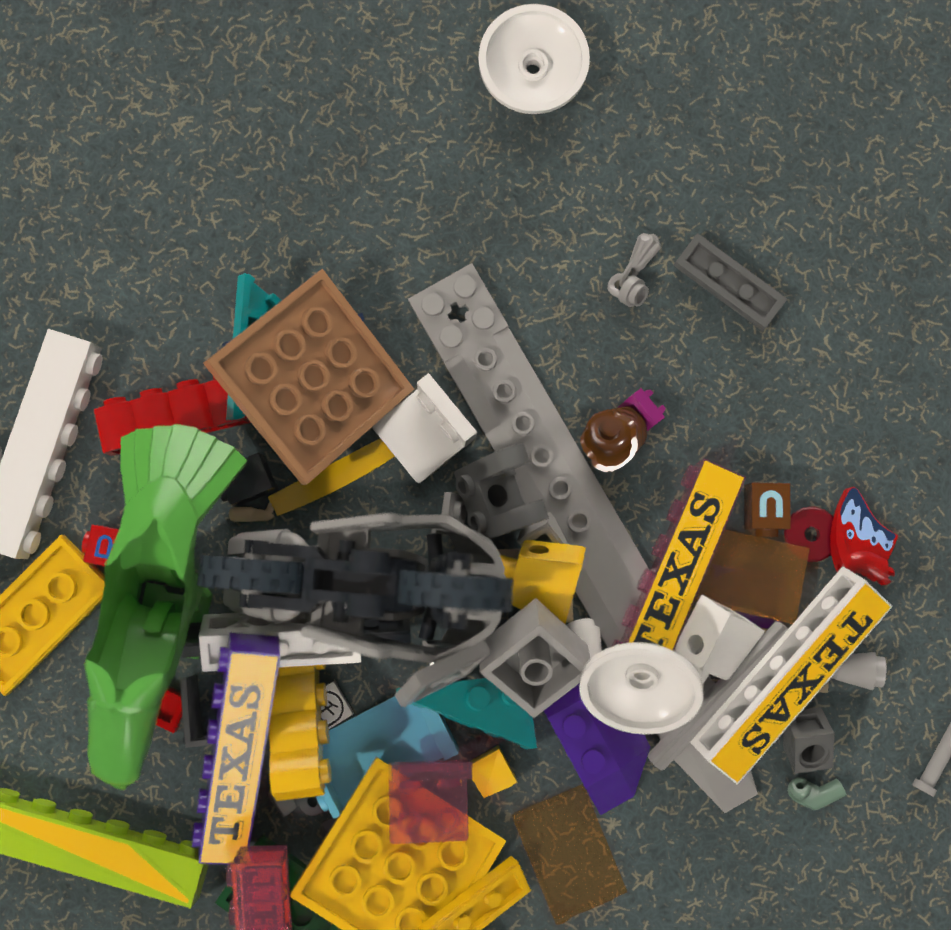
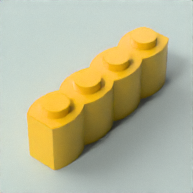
[269,665,331,801]

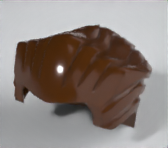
[580,406,647,472]

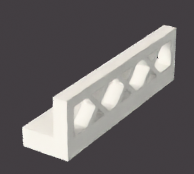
[199,612,361,672]

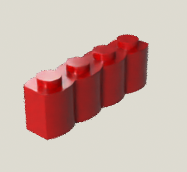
[94,376,251,456]

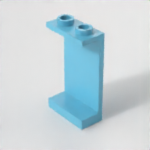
[316,696,459,819]

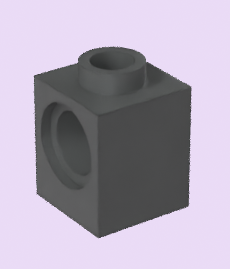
[783,707,834,774]

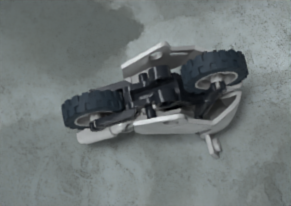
[197,492,513,665]

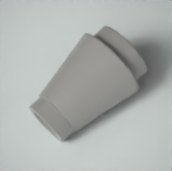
[830,652,886,690]

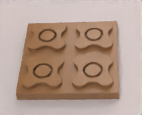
[203,269,414,485]

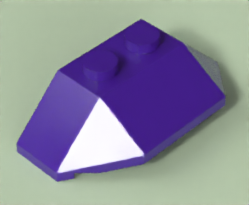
[544,683,651,815]

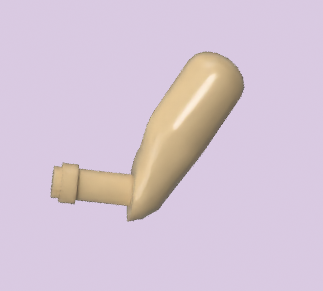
[229,502,275,522]

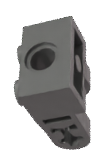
[454,443,549,540]

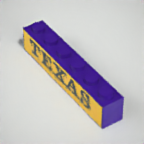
[192,632,280,865]

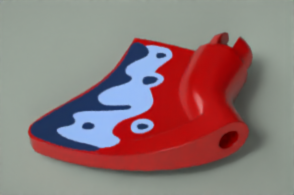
[830,487,898,586]

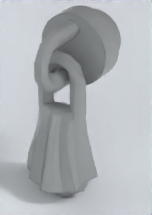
[608,233,661,307]

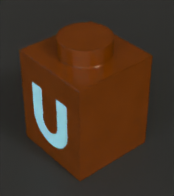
[744,482,791,537]

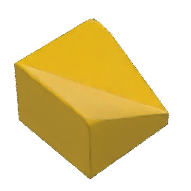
[465,745,518,798]

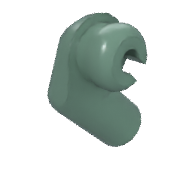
[788,777,846,810]

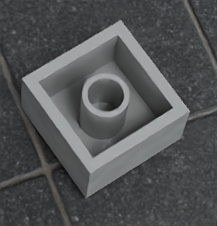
[479,598,590,718]

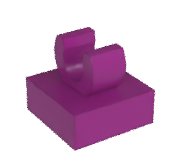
[617,388,666,431]

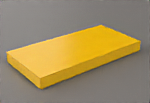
[0,535,105,696]

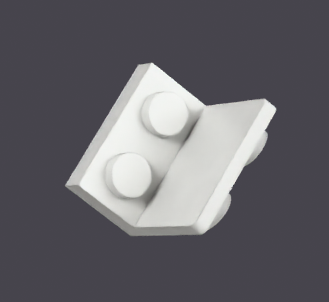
[373,373,477,483]

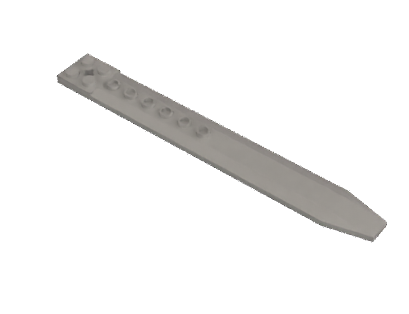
[408,263,758,813]

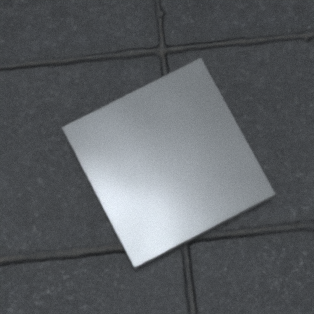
[395,640,491,707]

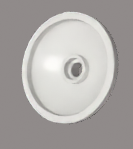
[479,4,590,114]
[580,643,703,734]

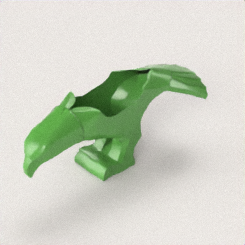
[84,424,247,790]

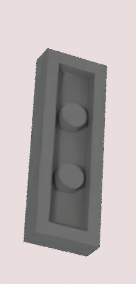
[673,233,787,331]

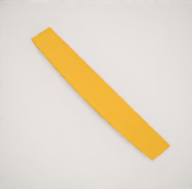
[268,438,395,516]

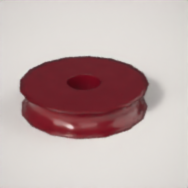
[784,506,833,562]

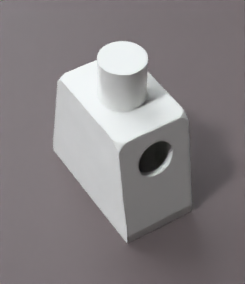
[675,595,765,684]

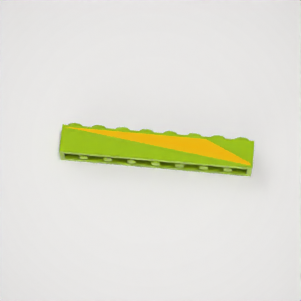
[0,788,209,909]

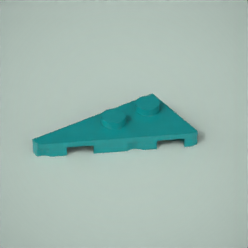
[396,678,537,749]

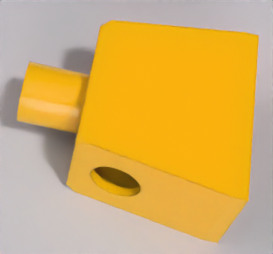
[499,540,586,624]

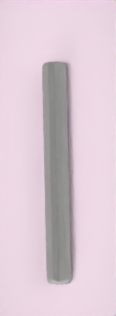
[648,621,788,771]

